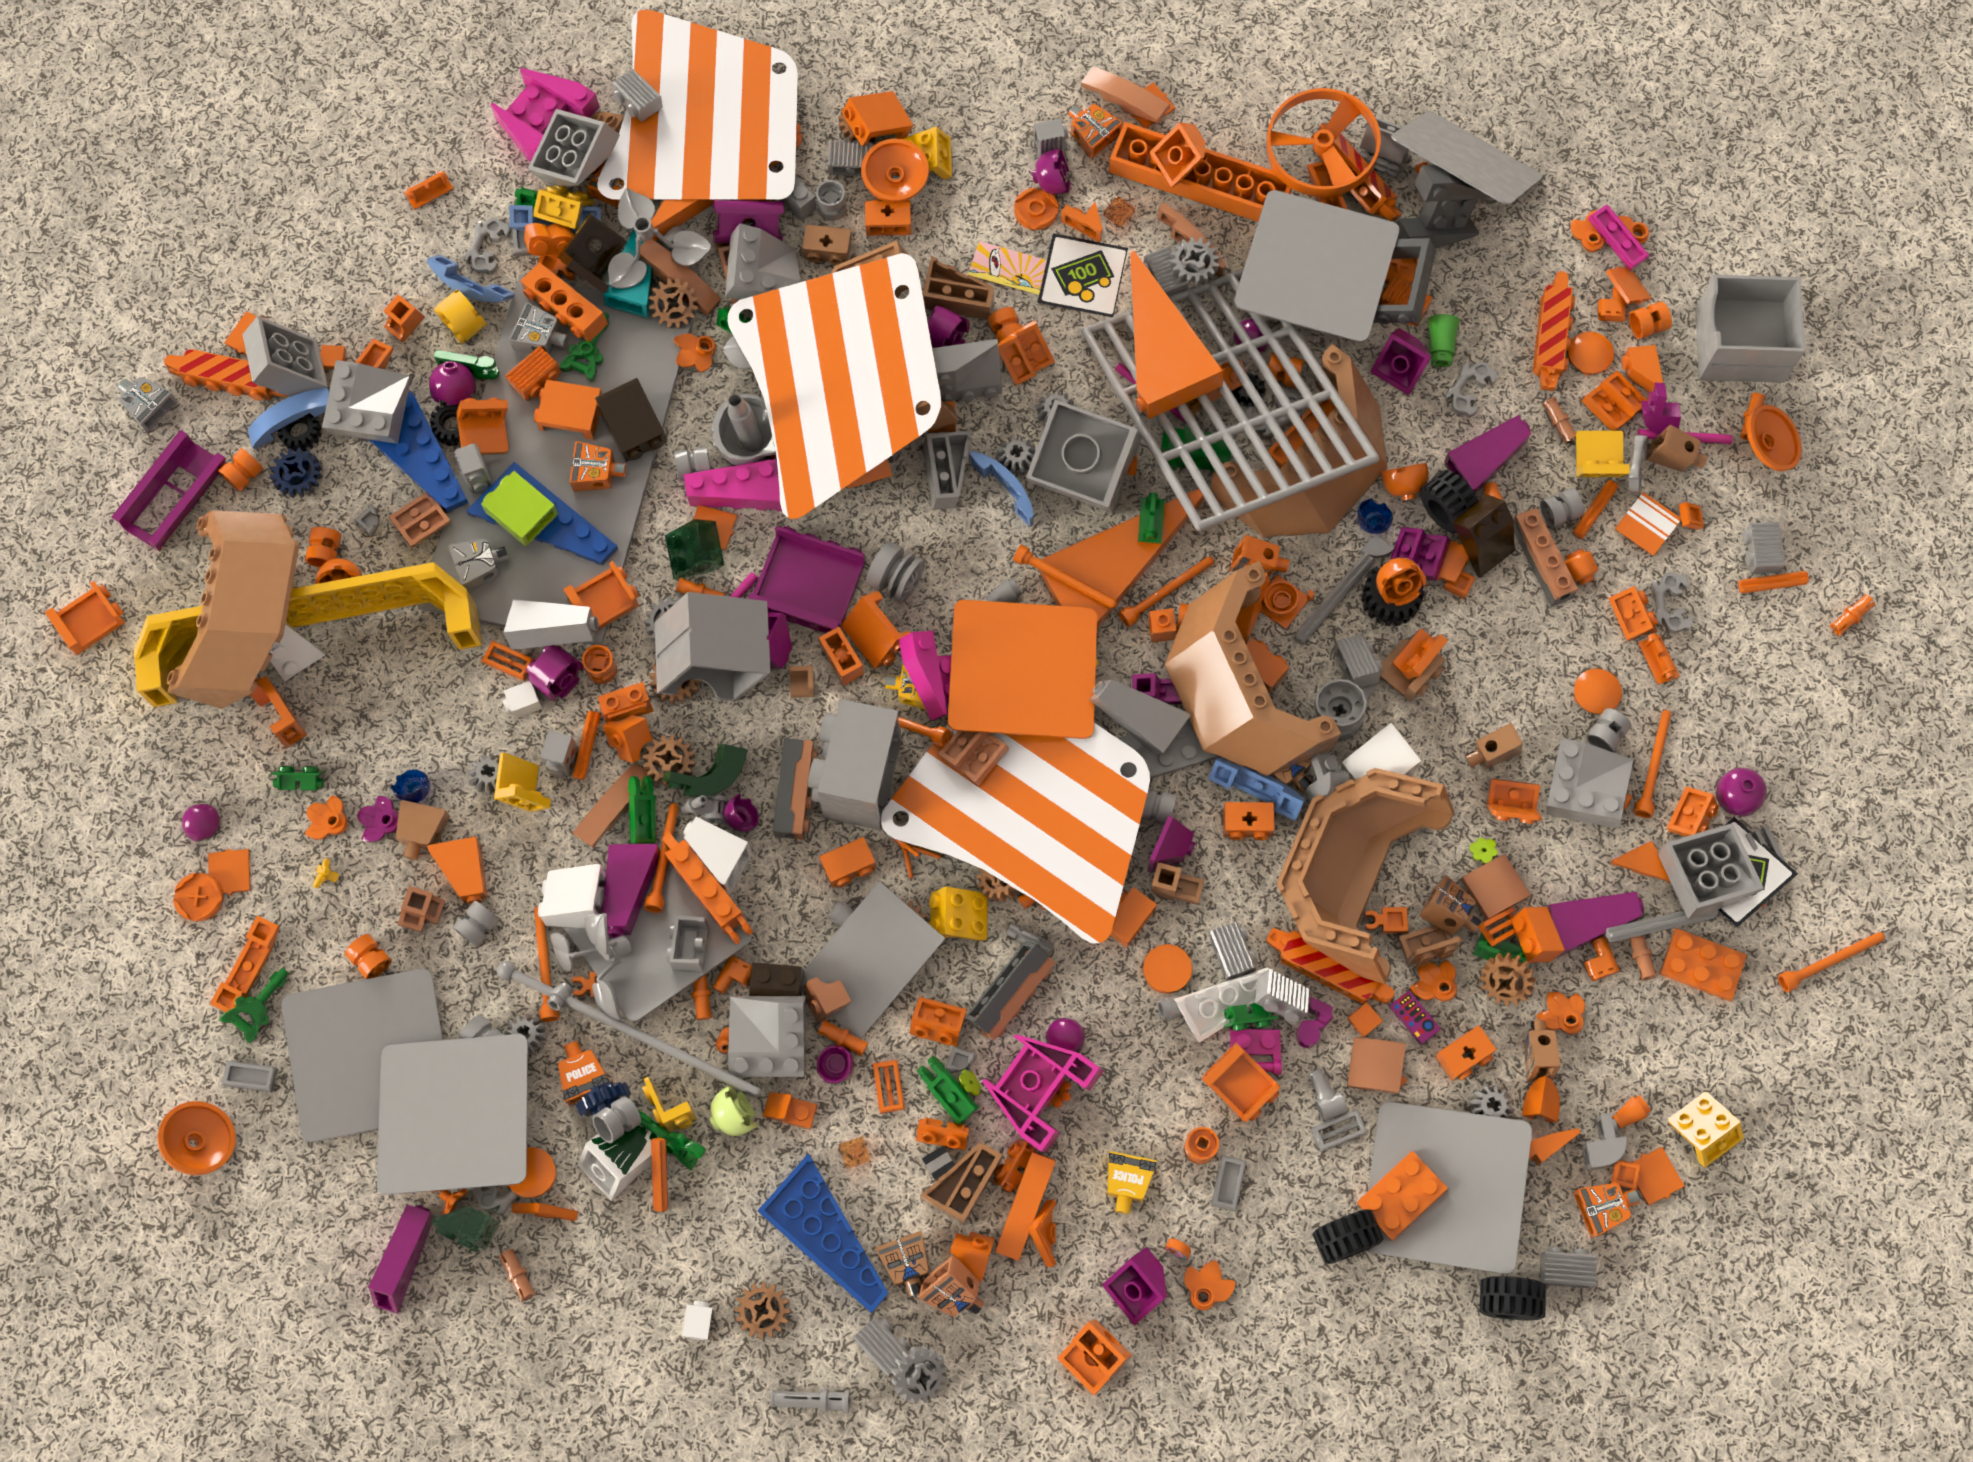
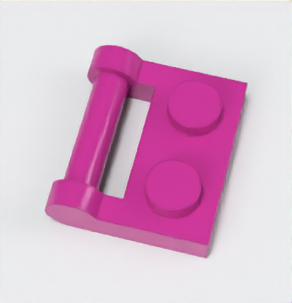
[1230,1029,1282,1075]

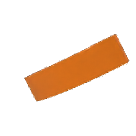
[210,915,280,1012]

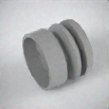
[865,541,925,603]
[1313,679,1367,741]

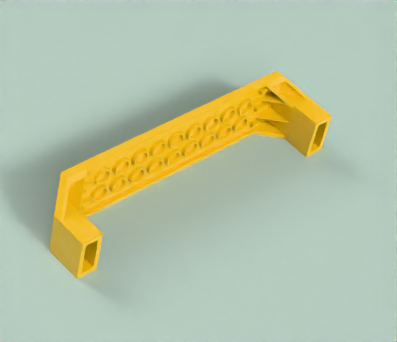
[134,562,482,707]

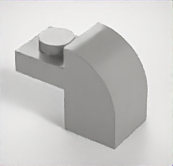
[1306,754,1349,804]
[1581,1113,1627,1171]

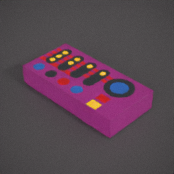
[1389,990,1441,1045]

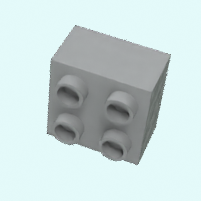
[808,699,902,830]

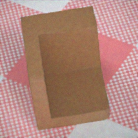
[789,666,815,698]

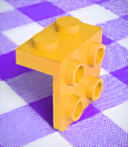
[929,886,988,941]
[642,1077,697,1132]

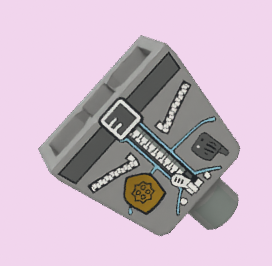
[509,302,569,354]
[118,377,178,433]

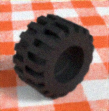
[1420,470,1479,534]
[1362,562,1425,626]
[1312,1209,1384,1264]
[1479,1276,1546,1321]

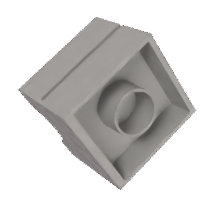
[1695,275,1805,383]
[1026,399,1142,514]
[655,592,771,701]

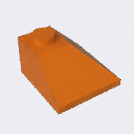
[1150,122,1206,188]

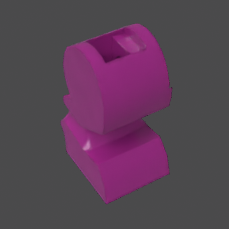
[1296,997,1333,1048]

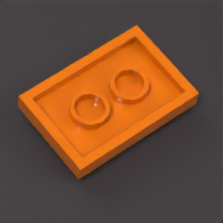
[1659,928,1747,1001]
[1357,1151,1449,1242]

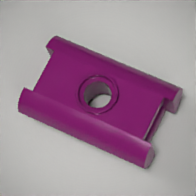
[713,200,784,243]

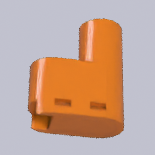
[1598,286,1626,322]
[1584,937,1620,982]
[712,956,752,994]

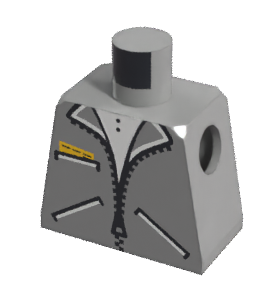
[448,539,509,592]

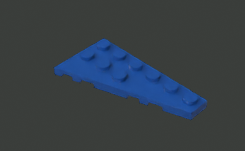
[368,391,469,513]
[466,462,618,565]
[758,1153,889,1314]

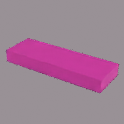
[1588,204,1650,271]

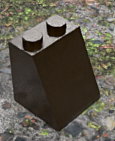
[595,378,667,462]

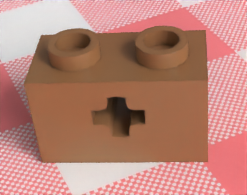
[802,224,852,265]

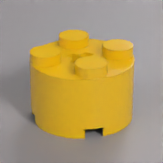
[433,289,488,344]

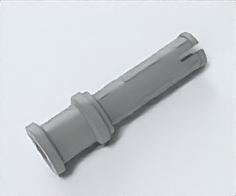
[771,1389,850,1414]

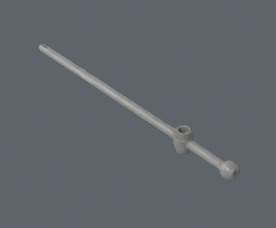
[497,961,761,1097]

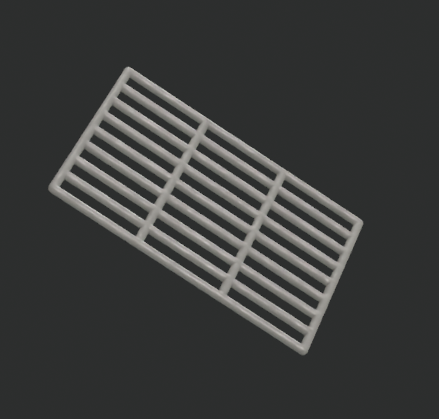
[1081,268,1380,531]

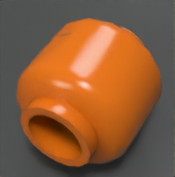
[1564,548,1598,585]

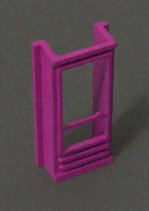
[111,430,226,552]

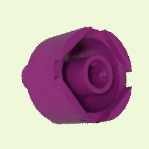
[927,306,970,348]
[526,645,584,701]

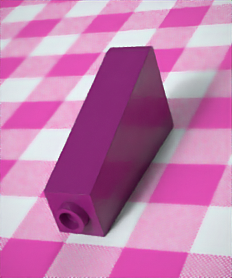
[1444,415,1531,494]
[602,844,660,938]
[1548,892,1644,957]
[368,1205,433,1314]

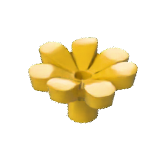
[313,857,339,888]

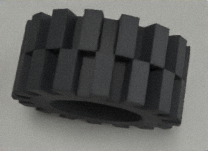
[430,402,460,446]
[277,413,322,452]

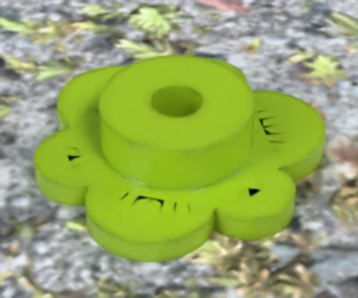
[1469,838,1498,864]
[959,1069,981,1096]

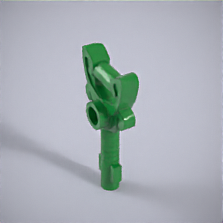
[559,312,609,382]
[219,968,289,1043]
[638,1110,706,1171]

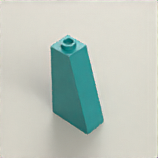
[603,229,653,319]

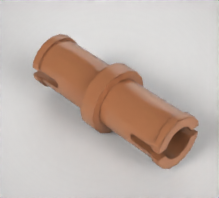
[1542,397,1576,444]
[1629,935,1657,981]
[498,1249,536,1302]

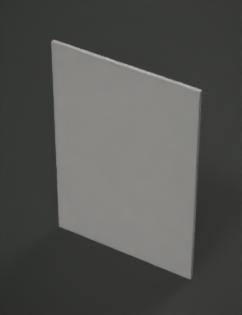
[803,881,946,1039]

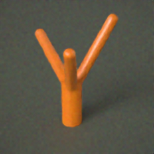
[890,836,941,879]

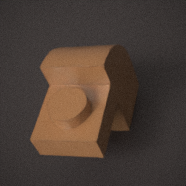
[1151,862,1205,905]

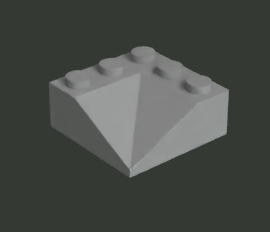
[528,109,620,186]
[725,224,801,300]
[242,316,328,397]
[932,339,1002,402]
[322,360,411,444]
[1546,738,1633,829]
[1658,823,1764,919]
[728,996,806,1077]

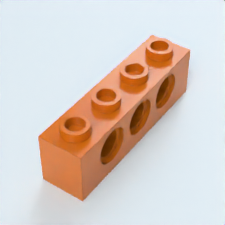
[520,262,608,342]

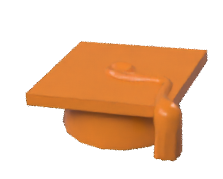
[1261,575,1315,630]

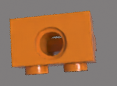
[1057,1319,1133,1395]

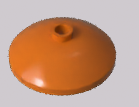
[861,139,929,202]
[1747,405,1802,472]
[157,1101,236,1175]

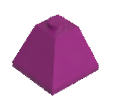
[1370,328,1432,395]
[767,613,792,669]
[1147,816,1196,873]
[1102,1246,1167,1325]

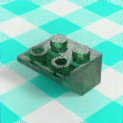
[665,519,724,579]
[431,1206,500,1252]

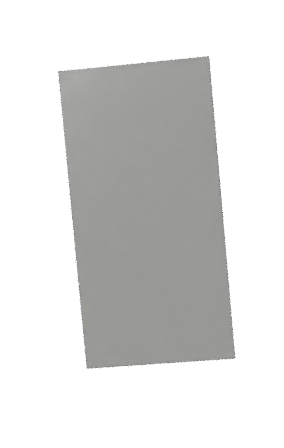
[418,275,695,645]

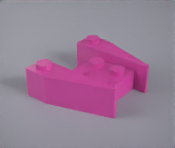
[490,68,600,162]
[899,631,951,721]
[982,1034,1105,1153]

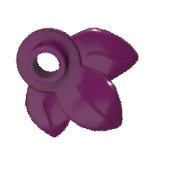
[357,796,399,842]

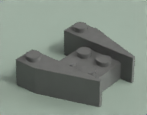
[1397,165,1492,249]

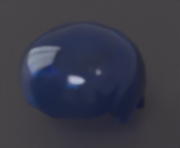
[1357,498,1393,534]
[391,769,431,803]

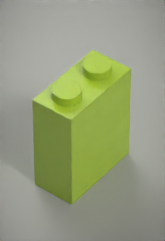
[481,471,558,547]

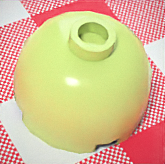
[710,1085,758,1136]

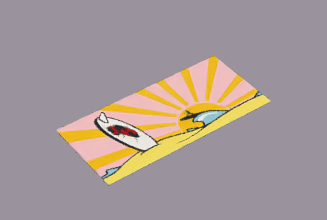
[968,241,1047,295]

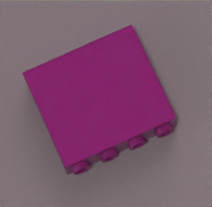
[748,526,866,633]

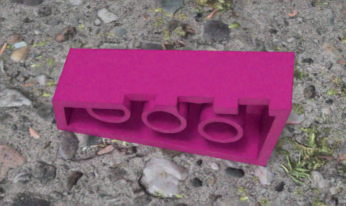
[683,459,782,512]

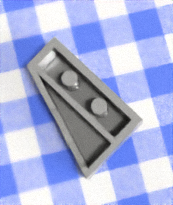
[922,431,972,510]

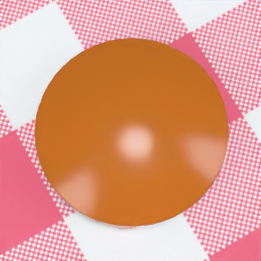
[1567,332,1614,375]
[1574,669,1622,714]

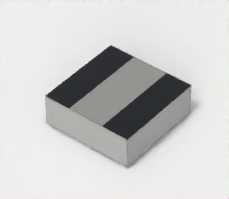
[922,1146,955,1181]

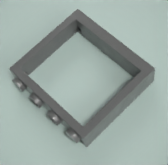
[1373,238,1436,324]

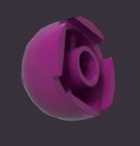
[1032,148,1071,195]
[429,361,476,405]
[1716,767,1767,817]

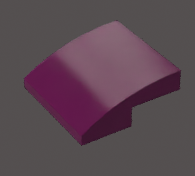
[1390,527,1450,581]

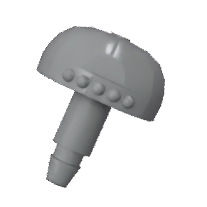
[711,394,776,466]

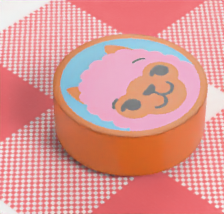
[1165,1238,1191,1260]

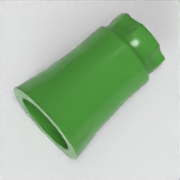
[1427,314,1460,367]

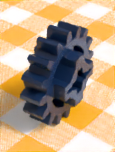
[270,447,322,498]
[576,1082,631,1117]

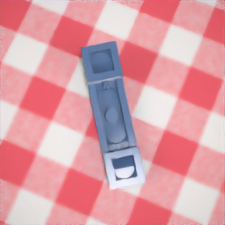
[509,205,601,233]
[427,255,515,302]
[247,388,329,449]
[969,451,1034,527]
[1208,758,1305,821]

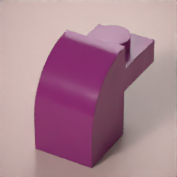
[1641,382,1681,434]
[1132,673,1182,705]

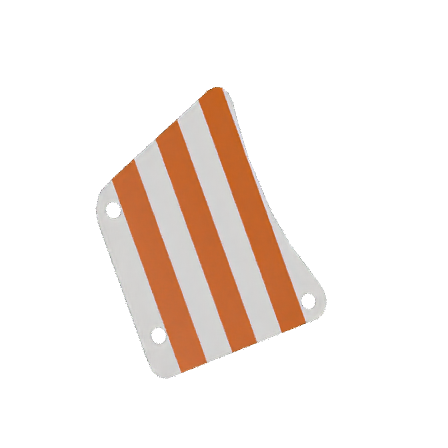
[597,10,798,200]
[728,253,941,519]
[881,723,1150,943]

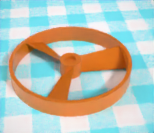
[1266,88,1381,197]

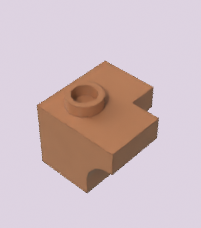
[398,886,445,933]
[803,977,852,1023]

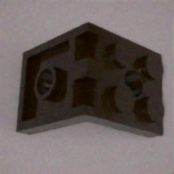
[558,213,627,293]

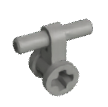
[680,795,728,824]

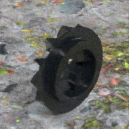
[1231,371,1266,407]

